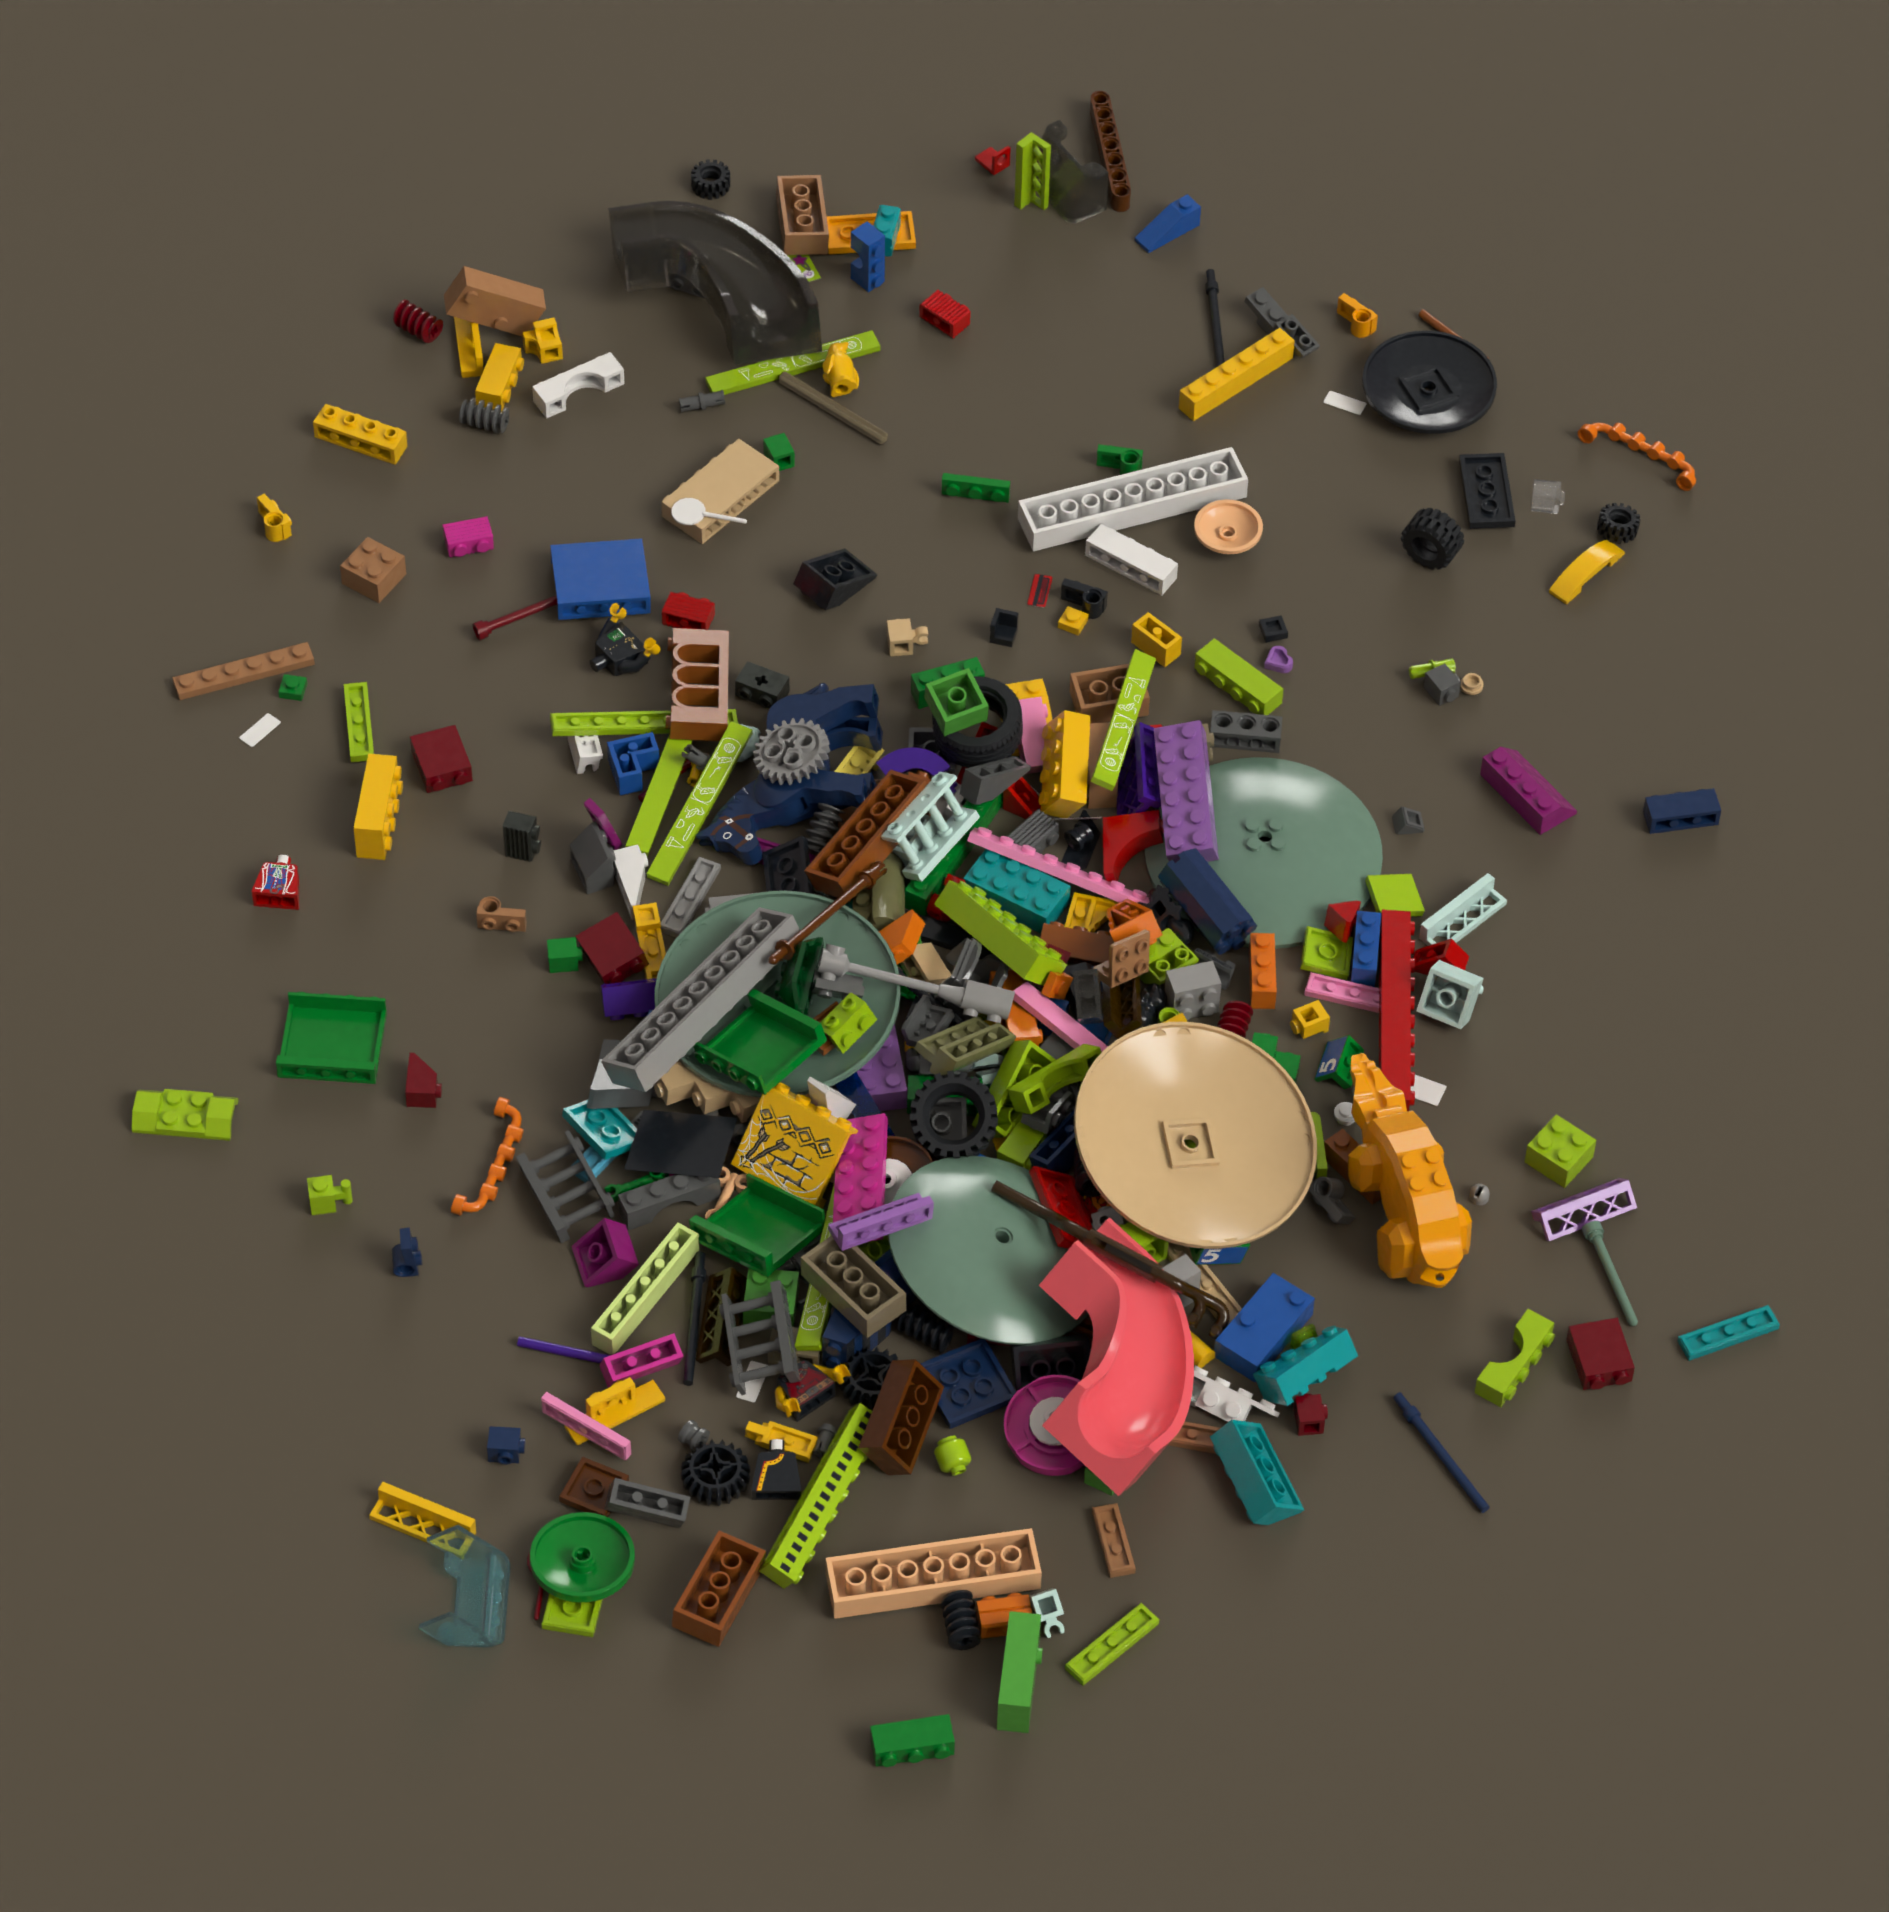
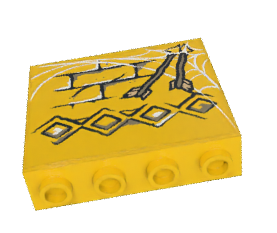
[731,1082,858,1209]

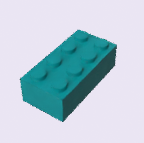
[963,849,1071,933]

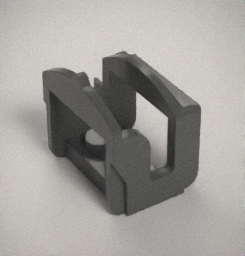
[931,938,1009,1021]

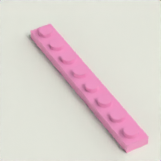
[967,827,1149,904]

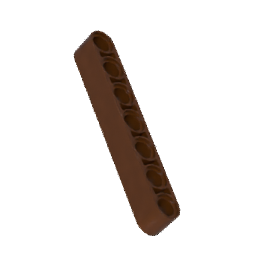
[1090,91,1131,212]

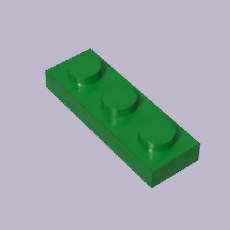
[941,473,1011,503]

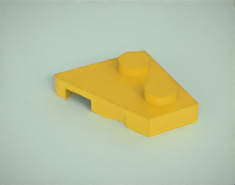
[1064,892,1119,933]

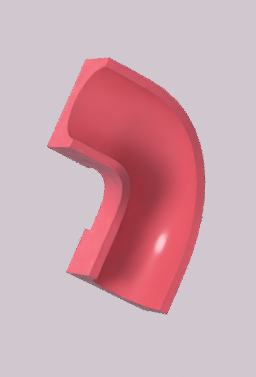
[1039,1217,1194,1496]

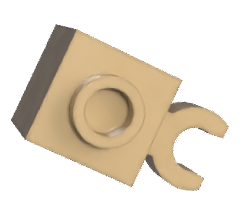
[887,618,928,656]

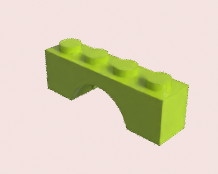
[1007,1044,1102,1114]
[1475,1309,1555,1407]

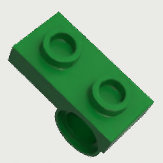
[1096,444,1143,475]

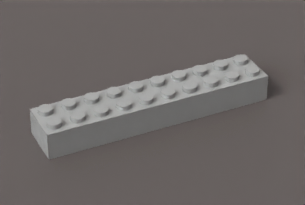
[601,907,800,1092]

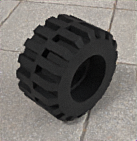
[1401,508,1464,570]

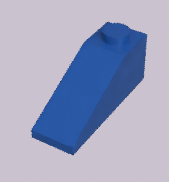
[1135,194,1201,253]

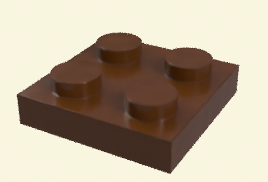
[559,1457,629,1517]

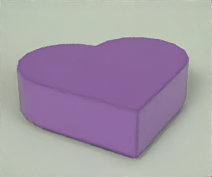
[1264,646,1293,673]

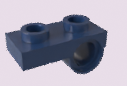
[392,1227,423,1277]

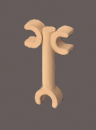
[705,1166,747,1220]

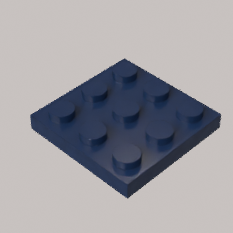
[920,1338,1016,1429]

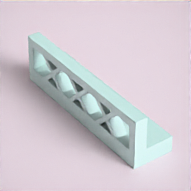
[1419,873,1507,946]

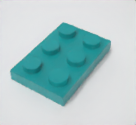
[562,1100,637,1160]

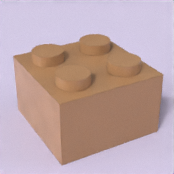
[340,537,406,603]

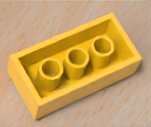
[1039,710,1090,818]
[354,754,403,860]

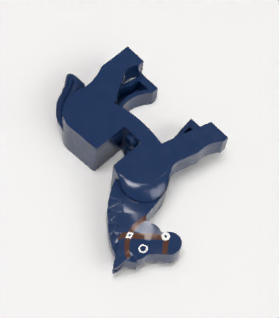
[696,683,883,865]

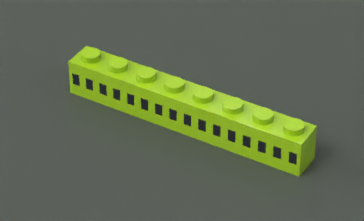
[759,1403,872,1589]

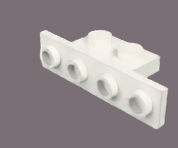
[1194,1365,1280,1422]

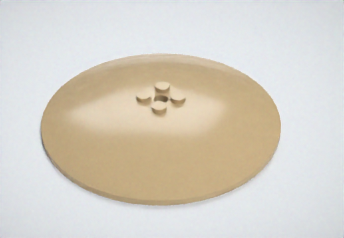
[1074,1022,1317,1249]

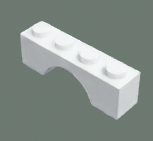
[532,352,624,419]

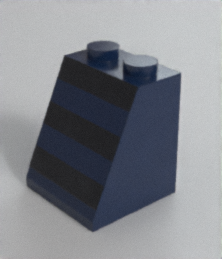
[822,1308,891,1368]

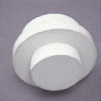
[1334,1102,1355,1126]

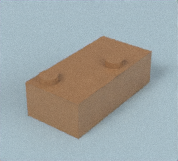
[776,175,829,255]
[444,266,546,337]

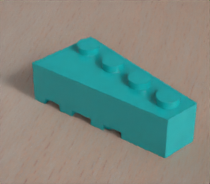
[1253,1326,1358,1406]

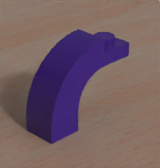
[876,747,958,795]

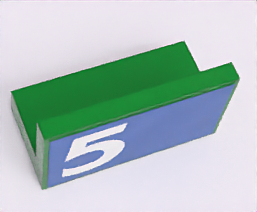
[1314,1035,1364,1089]
[1189,1243,1250,1265]

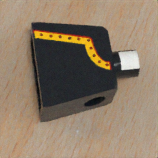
[752,1439,801,1500]

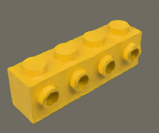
[313,404,408,465]

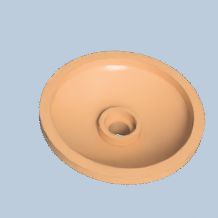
[1194,499,1263,554]

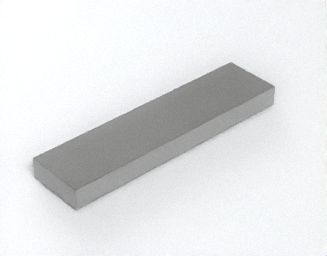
[661,857,721,938]

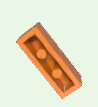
[1249,933,1277,1009]

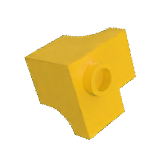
[523,317,563,364]

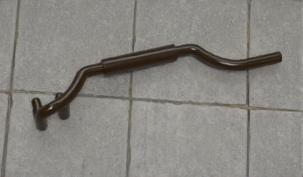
[991,1180,1230,1339]

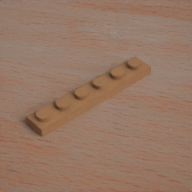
[172,642,315,700]

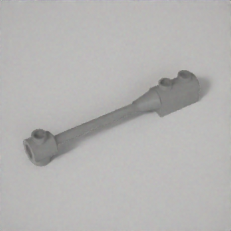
[817,944,1015,1023]

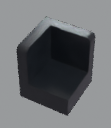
[990,608,1019,647]

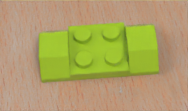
[132,1089,238,1141]

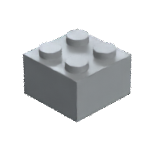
[1165,961,1221,1020]

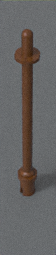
[768,861,887,965]

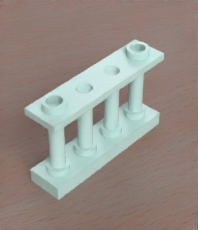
[881,772,980,882]

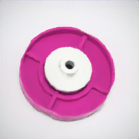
[1004,1375,1085,1476]

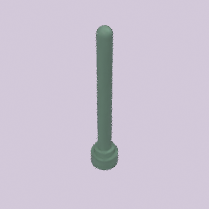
[1582,1221,1638,1326]

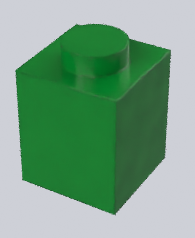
[763,433,795,471]
[547,937,583,973]

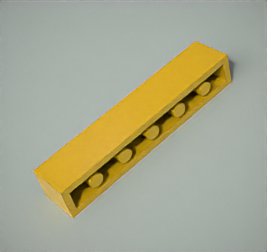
[1179,328,1295,421]

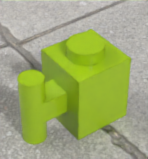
[307,1175,353,1215]

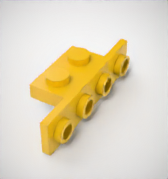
[564,1377,665,1445]

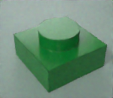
[278,674,307,701]

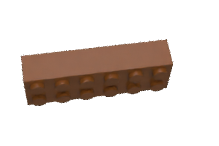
[804,770,927,898]

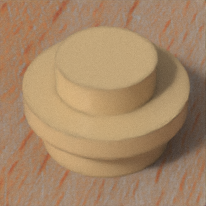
[1460,673,1484,695]

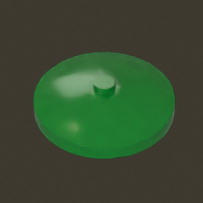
[530,1512,635,1603]

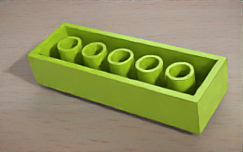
[934,880,1067,986]

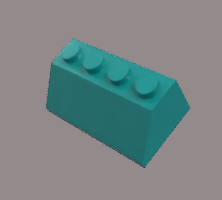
[1210,1420,1304,1525]

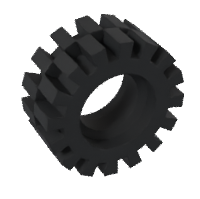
[691,159,730,200]
[1597,503,1641,544]

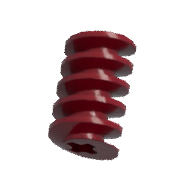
[393,299,443,343]
[1217,1000,1253,1038]

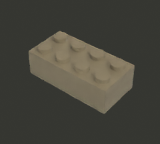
[801,1236,906,1338]

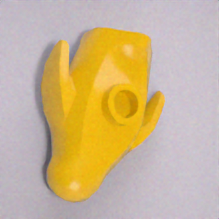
[822,342,859,397]

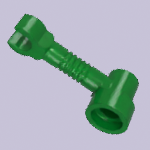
[604,1172,670,1203]

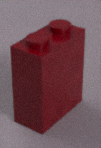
[410,725,473,793]
[575,912,649,984]
[1566,1317,1635,1390]

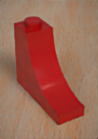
[1103,810,1164,882]

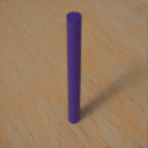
[517,1336,611,1363]

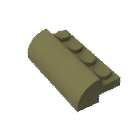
[853,852,905,931]
[914,1016,1016,1076]

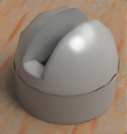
[1469,1183,1490,1205]

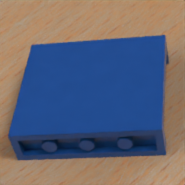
[550,539,651,620]

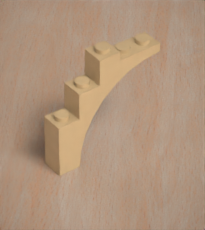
[654,1060,761,1123]

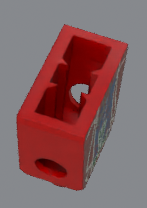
[252,855,299,910]

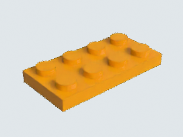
[827,211,916,254]

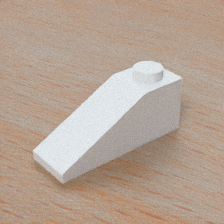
[613,844,648,920]
[807,1077,856,1119]

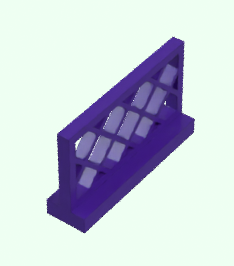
[1117,722,1161,815]

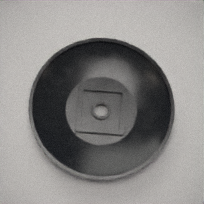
[1362,331,1497,434]

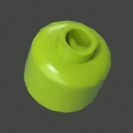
[934,1435,971,1476]

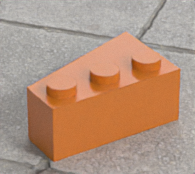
[1107,898,1163,945]

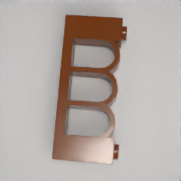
[665,628,729,741]

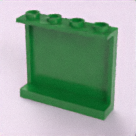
[693,989,827,1095]
[276,992,387,1084]
[689,1173,825,1277]

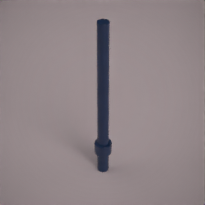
[1393,1392,1490,1513]

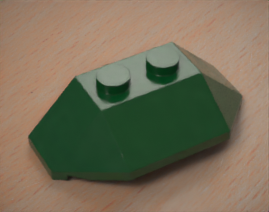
[775,937,824,1015]

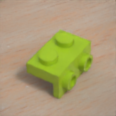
[820,993,878,1054]

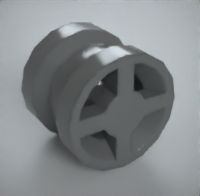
[678,1420,710,1449]

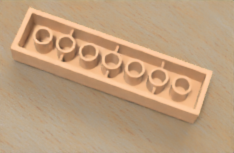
[826,1528,1042,1619]

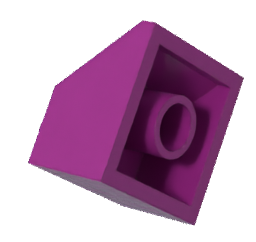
[571,1218,639,1287]

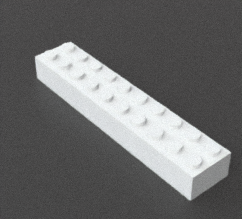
[1018,447,1248,551]

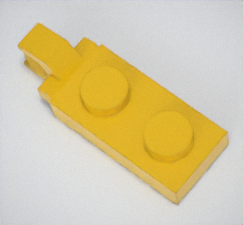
[745,1421,818,1463]

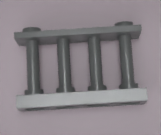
[516,1130,615,1243]
[719,1280,800,1395]

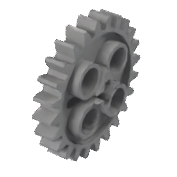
[753,718,830,785]

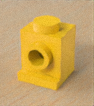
[1290,1000,1330,1039]

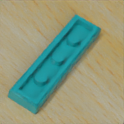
[1677,1305,1780,1361]

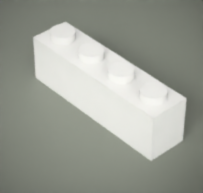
[1085,524,1178,596]

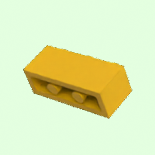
[475,343,524,411]

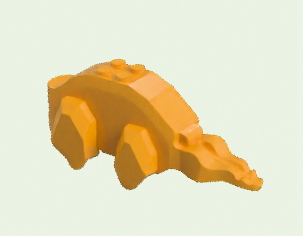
[1348,1053,1472,1288]

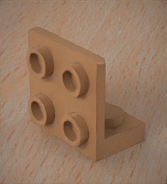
[1093,929,1150,988]

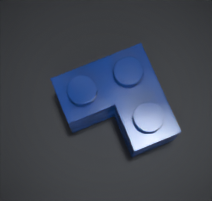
[607,732,659,795]

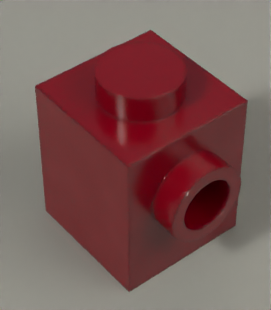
[1294,1394,1328,1436]

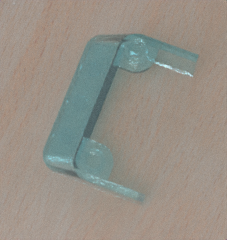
[419,1525,510,1647]

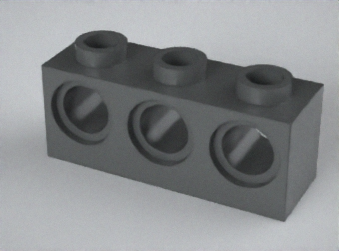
[1210,710,1283,753]

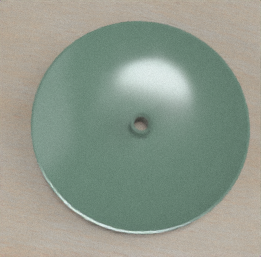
[888,1156,1088,1345]

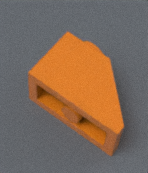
[879,909,925,965]

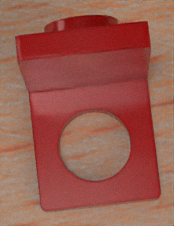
[975,146,1011,175]

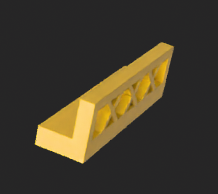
[454,317,484,378]
[369,1482,476,1557]

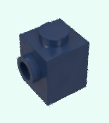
[487,1426,526,1465]

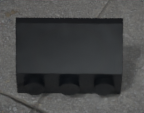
[1010,1334,1090,1392]

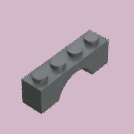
[618,1174,721,1231]

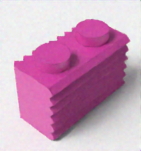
[442,516,494,558]

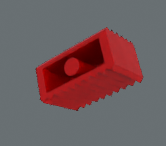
[919,289,971,338]
[662,592,715,630]

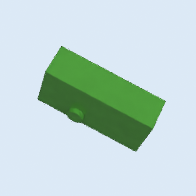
[997,1611,1043,1733]

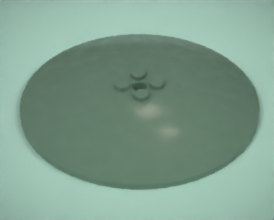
[1145,757,1383,949]
[655,891,900,1097]

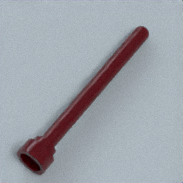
[472,595,557,641]

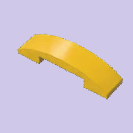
[1549,540,1625,605]
[633,902,666,979]

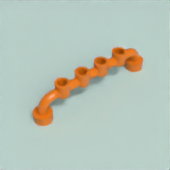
[1577,422,1696,491]
[451,1097,524,1216]

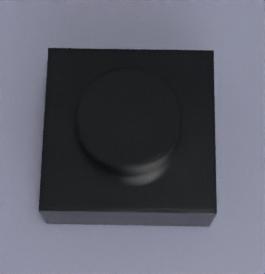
[1259,615,1288,643]

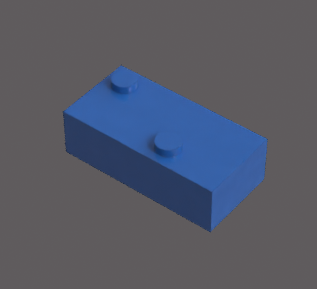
[1214,1273,1315,1382]

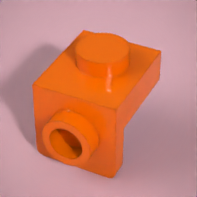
[1041,971,1073,1000]

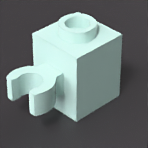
[1029,1588,1064,1638]

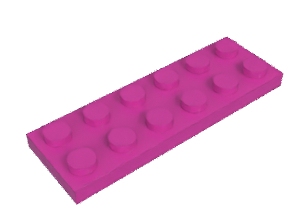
[833,1113,888,1242]

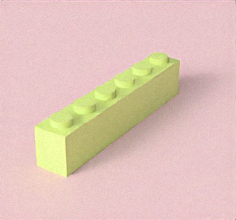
[591,1223,699,1355]

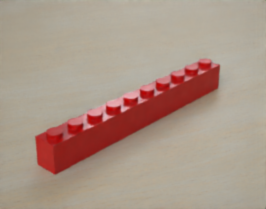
[1379,909,1415,1111]

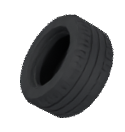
[932,676,1023,768]

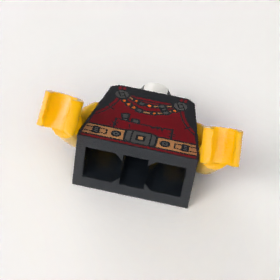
[774,1360,851,1422]

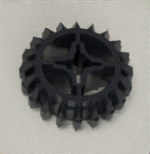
[840,1347,898,1411]
[681,1439,750,1506]

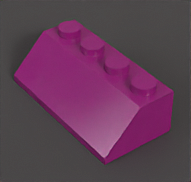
[1480,747,1577,835]

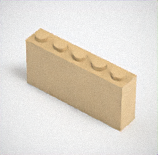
[662,439,779,544]

